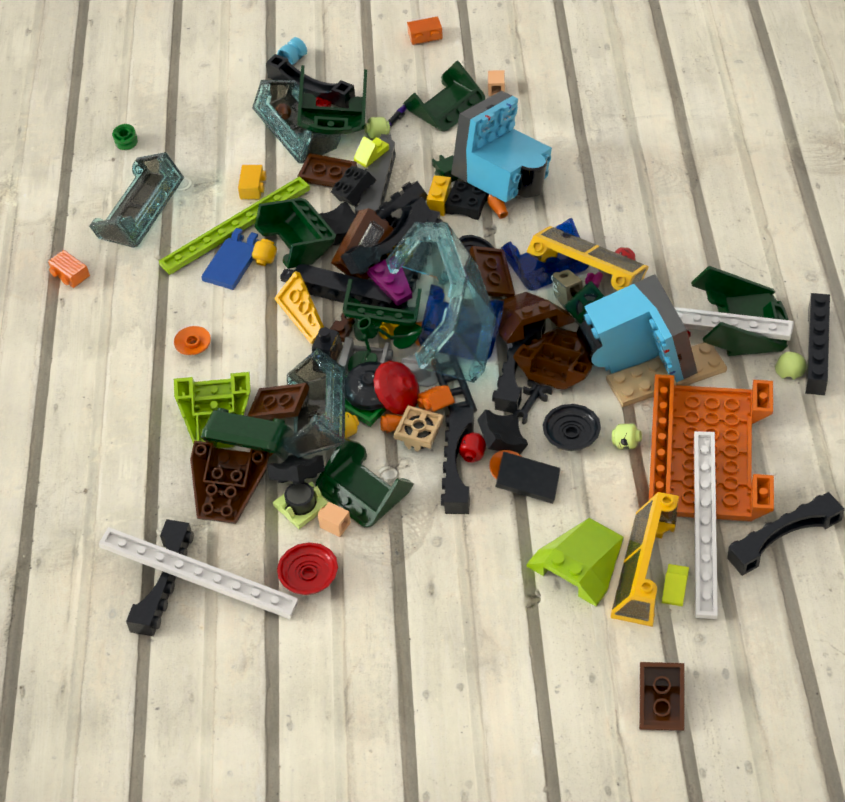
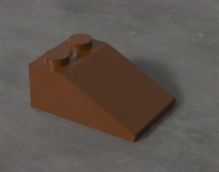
[639,662,684,731]

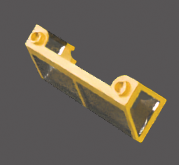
[526,226,649,291]
[611,492,679,627]

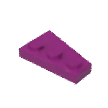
[367,253,413,306]

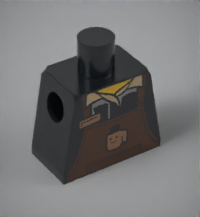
[312,327,343,373]

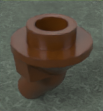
[275,103,292,120]

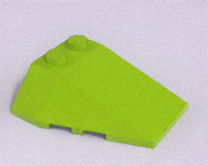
[173,372,251,448]
[526,518,624,606]

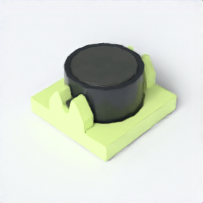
[273,481,328,529]

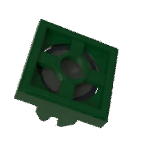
[563,281,605,334]

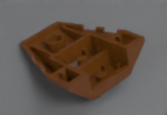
[493,292,575,344]
[513,327,592,390]

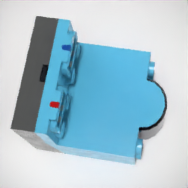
[451,91,552,202]
[576,274,698,382]

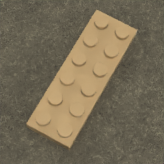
[606,342,727,408]

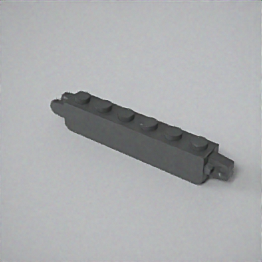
[355,134,396,215]

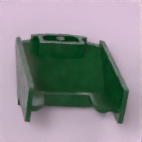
[297,65,367,135]
[691,266,788,356]

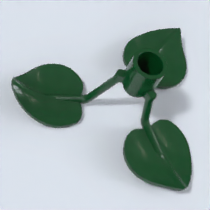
[348,317,423,372]

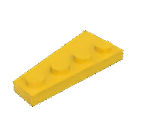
[274,271,324,344]

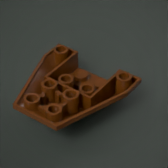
[190,441,270,524]

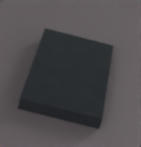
[495,452,560,504]

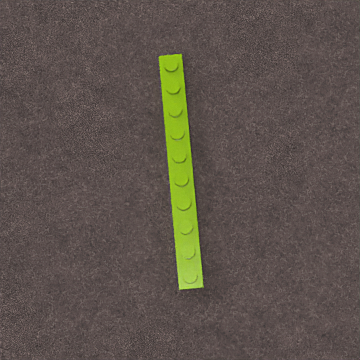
[159,177,310,275]

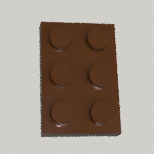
[297,153,357,187]
[469,246,515,298]
[247,383,309,420]

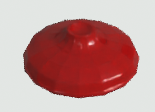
[374,361,420,415]
[277,542,338,595]

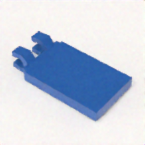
[201,228,259,290]

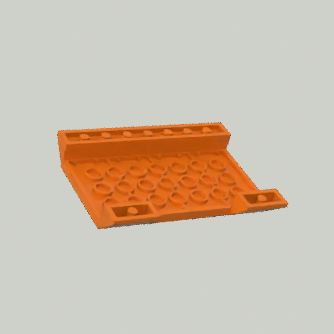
[649,374,774,521]

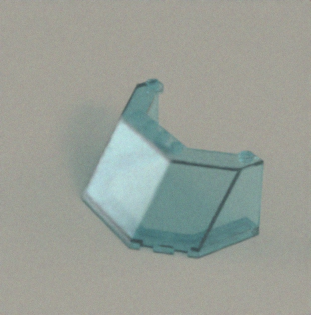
[386,222,497,383]

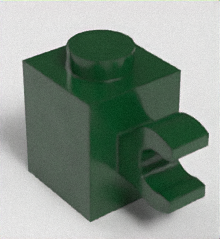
[432,155,460,182]

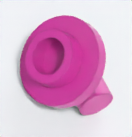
[585,272,603,288]

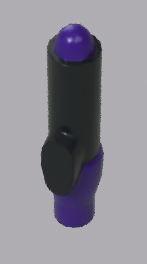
[388,105,407,126]

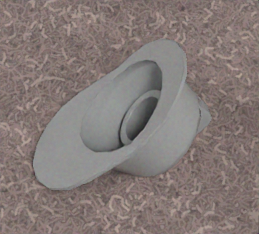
[401,355,438,387]

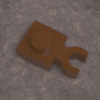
[330,313,355,342]

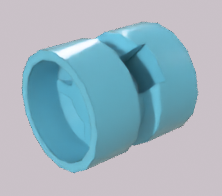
[277,37,307,65]

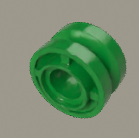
[112,124,138,150]

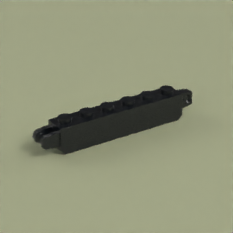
[280,264,408,310]

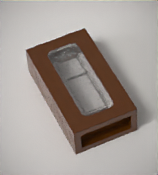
[331,208,394,280]

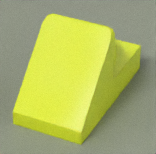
[354,137,389,168]
[662,564,689,607]

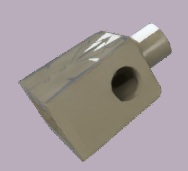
[551,270,583,311]

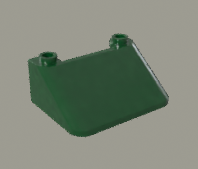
[403,60,485,132]
[343,279,422,326]
[315,438,414,527]

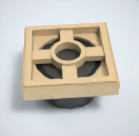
[394,405,444,452]

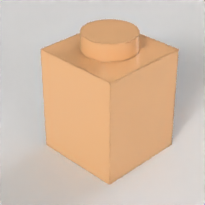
[488,70,505,96]
[318,502,351,537]

